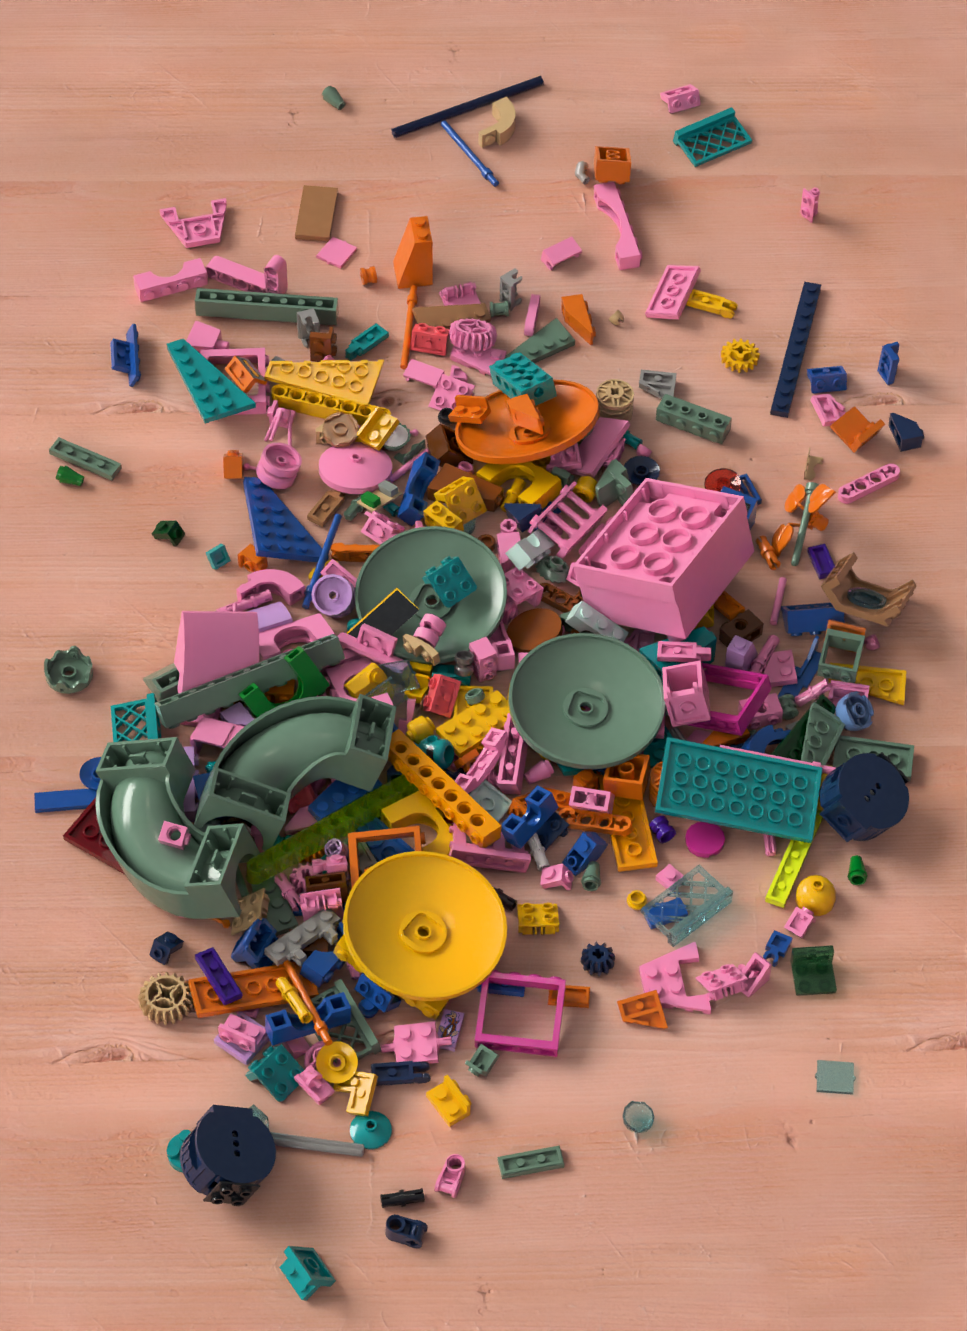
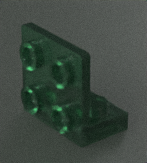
[790,945,837,996]

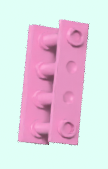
[528,481,608,559]

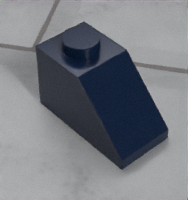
[888,413,924,452]

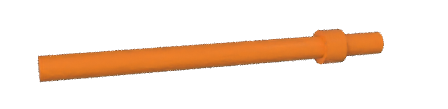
[400,285,418,369]
[283,959,333,1046]

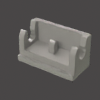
[500,268,522,311]
[297,308,320,348]

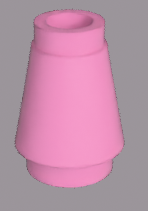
[524,759,554,784]

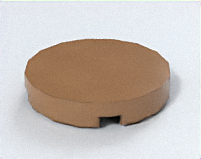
[322,412,359,447]

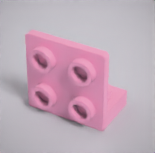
[504,567,544,607]

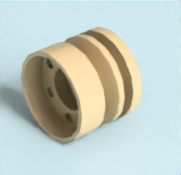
[596,379,634,422]

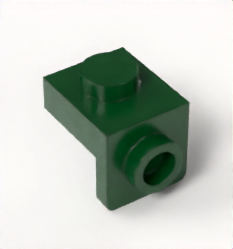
[152,520,185,546]

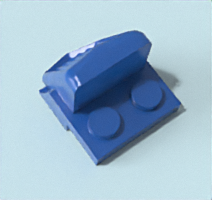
[231,918,278,969]

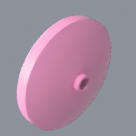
[319,442,392,494]

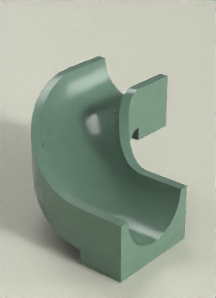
[194,694,396,852]
[95,737,262,919]

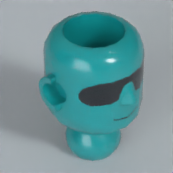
[415,735,454,770]

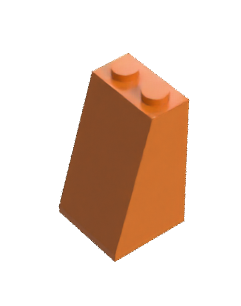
[393,216,433,289]

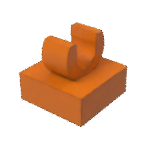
[453,748,480,773]

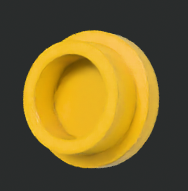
[627,890,647,910]

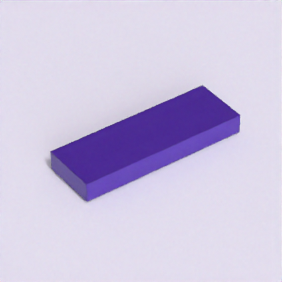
[195,947,243,1006]

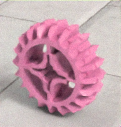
[449,318,497,351]

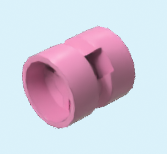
[413,614,446,648]

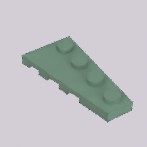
[505,318,575,363]

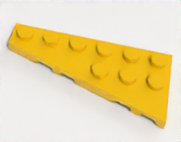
[264,360,384,404]

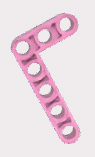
[205,255,288,294]

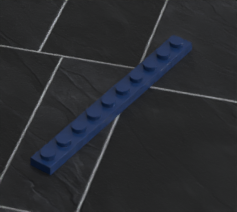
[770,281,821,418]

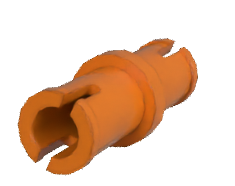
[755,535,781,570]

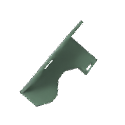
[393,439,425,465]

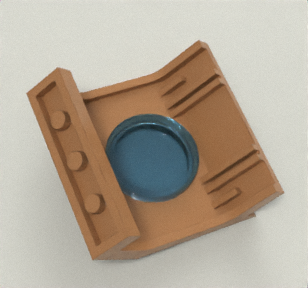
[821,552,917,627]

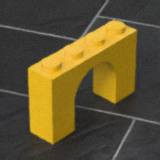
[476,461,562,509]
[381,791,453,855]

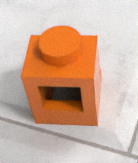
[237,543,268,572]
[573,769,599,790]

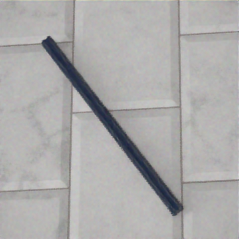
[391,75,544,138]

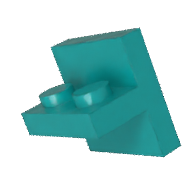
[279,1246,336,1301]

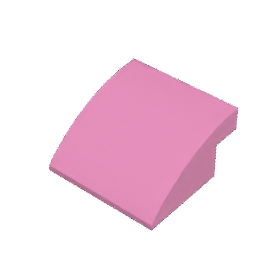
[174,611,259,693]

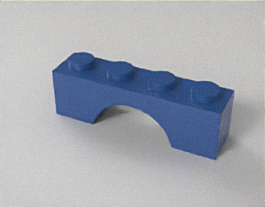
[397,452,440,526]
[300,921,346,988]
[265,992,351,1046]

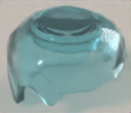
[622,1101,655,1133]

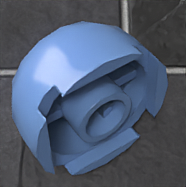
[835,691,874,732]

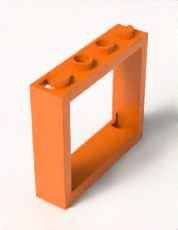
[348,826,426,887]

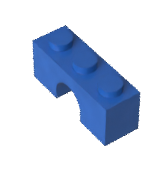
[501,785,559,849]

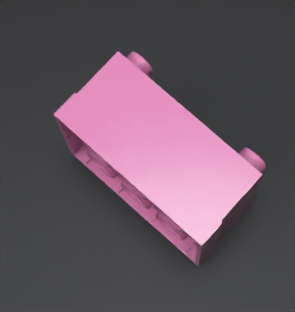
[573,478,754,642]

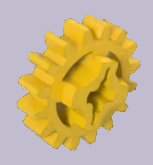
[721,338,760,373]

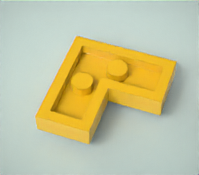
[333,1071,378,1117]

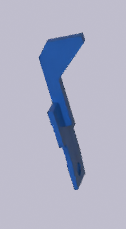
[777,635,821,702]

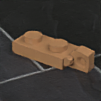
[307,490,346,527]

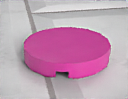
[685,822,725,858]

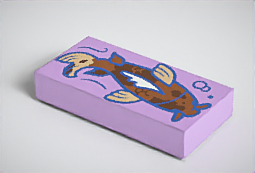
[437,1009,465,1052]

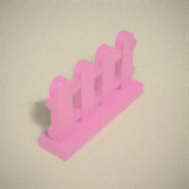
[448,823,531,873]

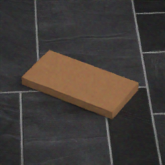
[295,185,338,241]

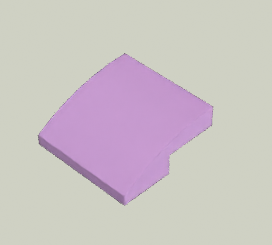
[247,601,293,632]

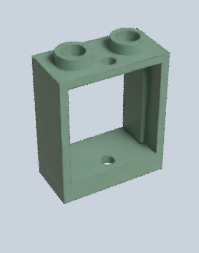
[817,628,865,683]

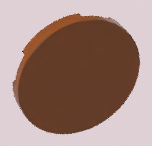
[506,608,563,653]

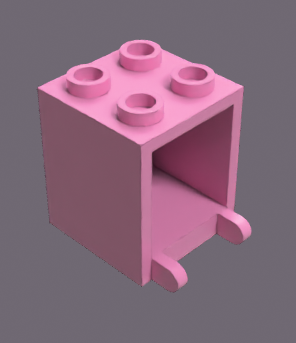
[662,660,711,727]

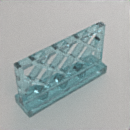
[640,864,733,947]

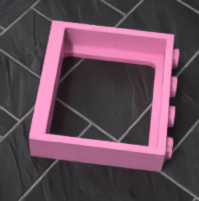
[200,348,270,415]

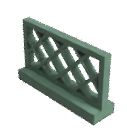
[311,979,381,1063]

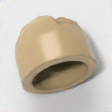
[608,310,624,325]

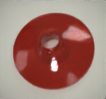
[704,468,741,492]

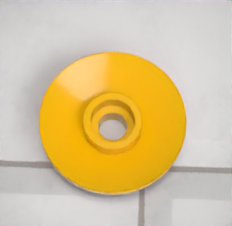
[316,1041,358,1084]

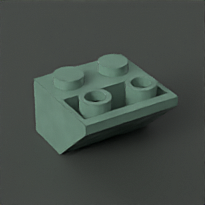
[143,663,180,701]

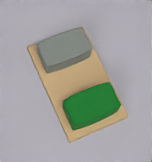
[357,480,403,512]

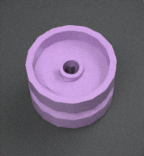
[311,574,356,619]

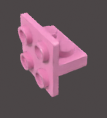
[361,510,405,545]

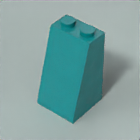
[639,626,717,685]

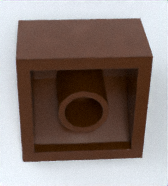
[425,423,474,467]

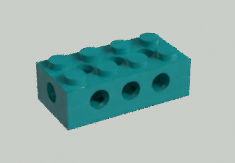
[489,352,557,406]

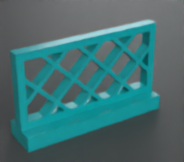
[673,107,752,167]
[111,693,162,742]

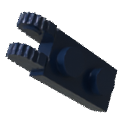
[371,1061,431,1086]

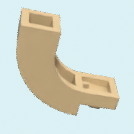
[478,97,516,148]

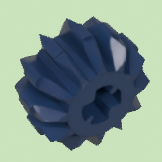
[581,941,615,977]

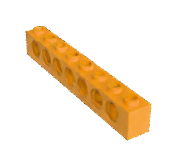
[388,729,502,848]

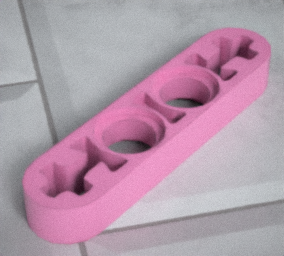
[838,464,900,504]

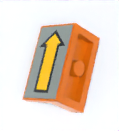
[225,356,267,393]

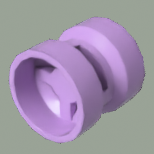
[324,838,349,861]

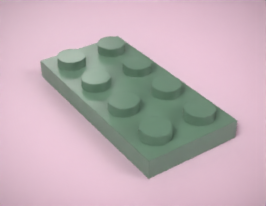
[833,735,915,781]

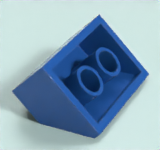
[781,602,845,636]

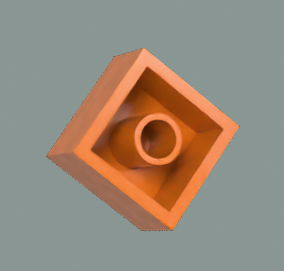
[603,754,651,800]

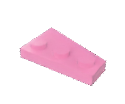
[450,345,507,376]

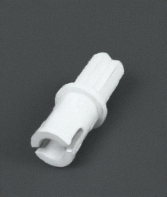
[528,833,550,871]

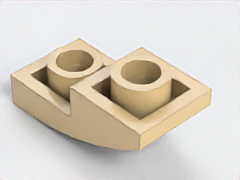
[403,634,440,666]

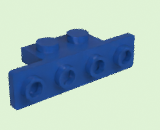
[110,323,141,387]

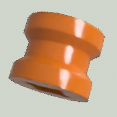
[360,266,377,285]

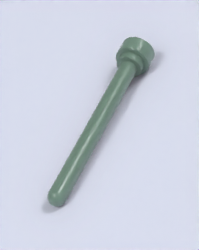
[791,482,819,566]

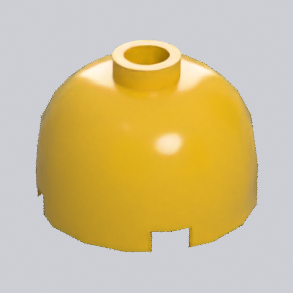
[795,875,836,916]

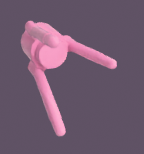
[264,408,293,447]

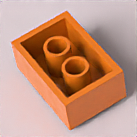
[594,146,631,184]

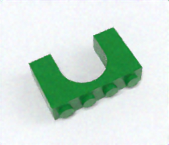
[238,646,330,718]

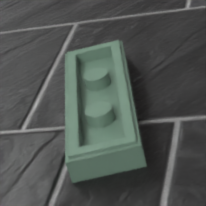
[497,1145,564,1179]

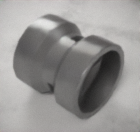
[454,650,474,677]

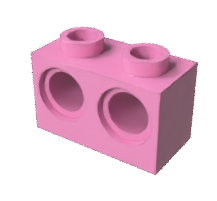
[469,637,497,683]

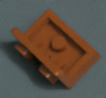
[309,326,337,362]

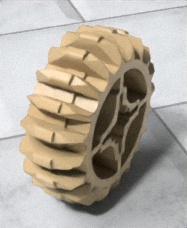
[138,972,193,1025]

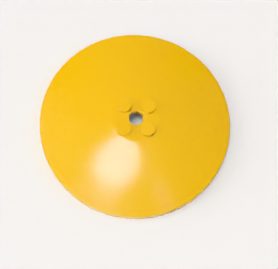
[343,851,507,1001]

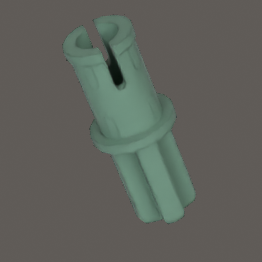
[343,494,364,521]

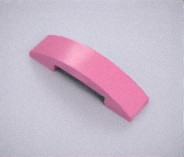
[455,727,507,793]

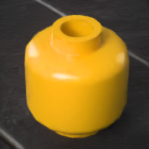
[572,476,598,503]
[405,716,436,744]

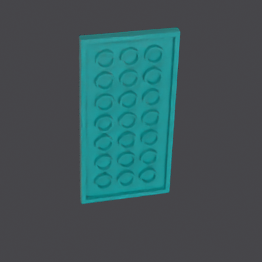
[655,737,822,843]

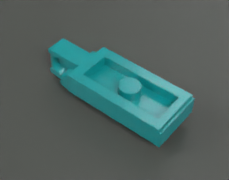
[345,323,389,361]

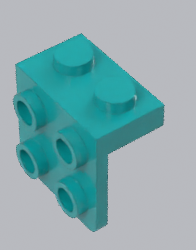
[422,556,477,608]
[245,1044,304,1102]

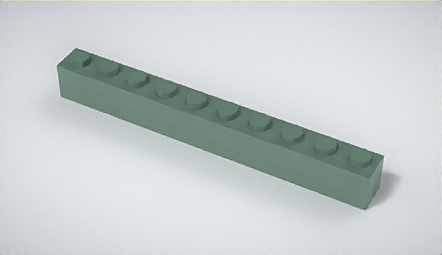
[155,634,345,729]

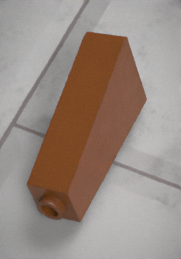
[427,463,505,512]

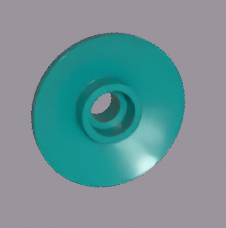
[350,1111,392,1149]

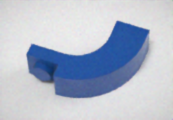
[741,725,791,753]

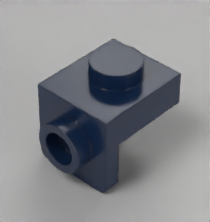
[149,931,184,965]

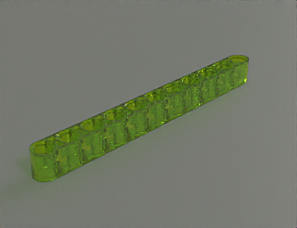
[246,774,419,885]

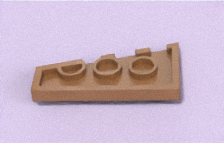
[412,303,491,329]

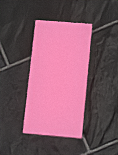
[645,265,701,319]
[567,417,630,477]

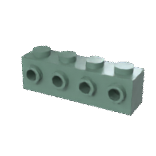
[656,394,732,444]

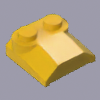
[344,663,394,700]

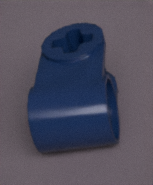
[385,1214,428,1248]

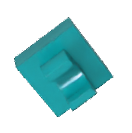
[206,543,231,570]

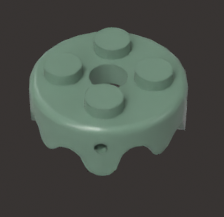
[44,646,93,694]

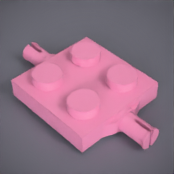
[381,1021,452,1064]

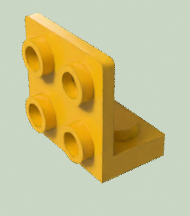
[434,476,487,525]

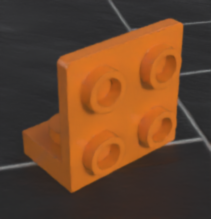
[830,407,885,453]

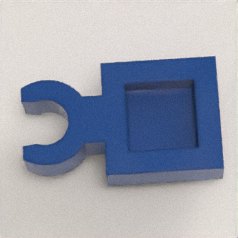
[763,930,793,967]

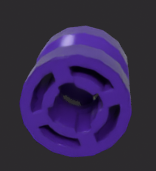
[649,815,676,843]

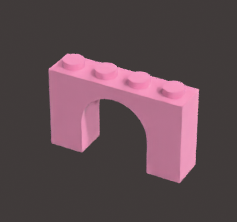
[259,613,335,662]
[325,657,393,705]

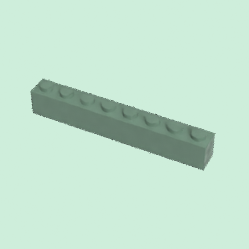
[195,288,338,325]

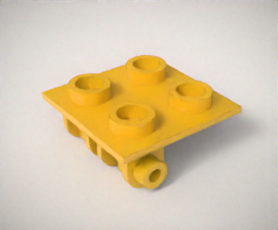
[517,902,559,935]

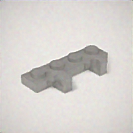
[264,906,341,967]

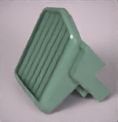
[595,459,634,507]

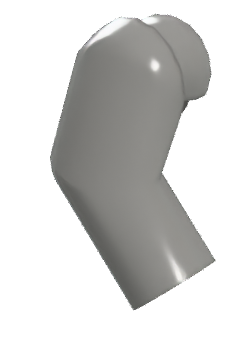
[575,161,590,184]

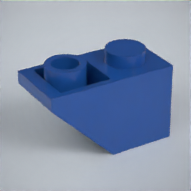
[562,832,608,876]

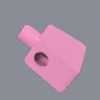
[186,321,229,353]

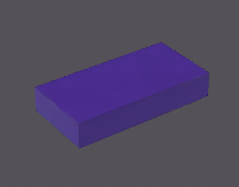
[807,544,835,580]

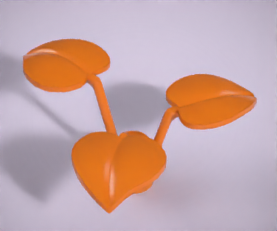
[772,484,836,557]

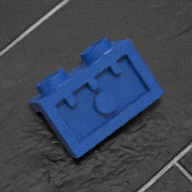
[877,342,900,385]
[807,366,847,393]
[354,973,401,1013]

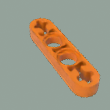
[559,808,633,836]

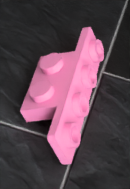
[337,623,409,672]

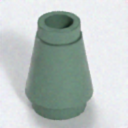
[322,86,346,110]
[581,861,601,891]

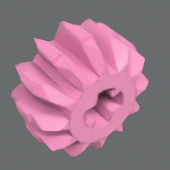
[289,862,323,894]

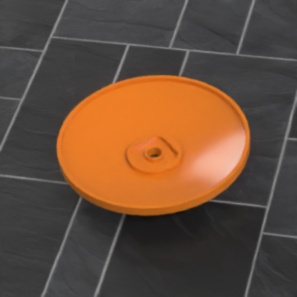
[455,379,600,464]

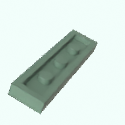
[49,437,122,480]

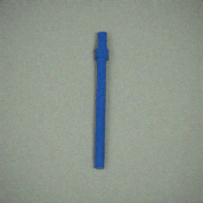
[441,120,499,187]
[302,514,342,609]

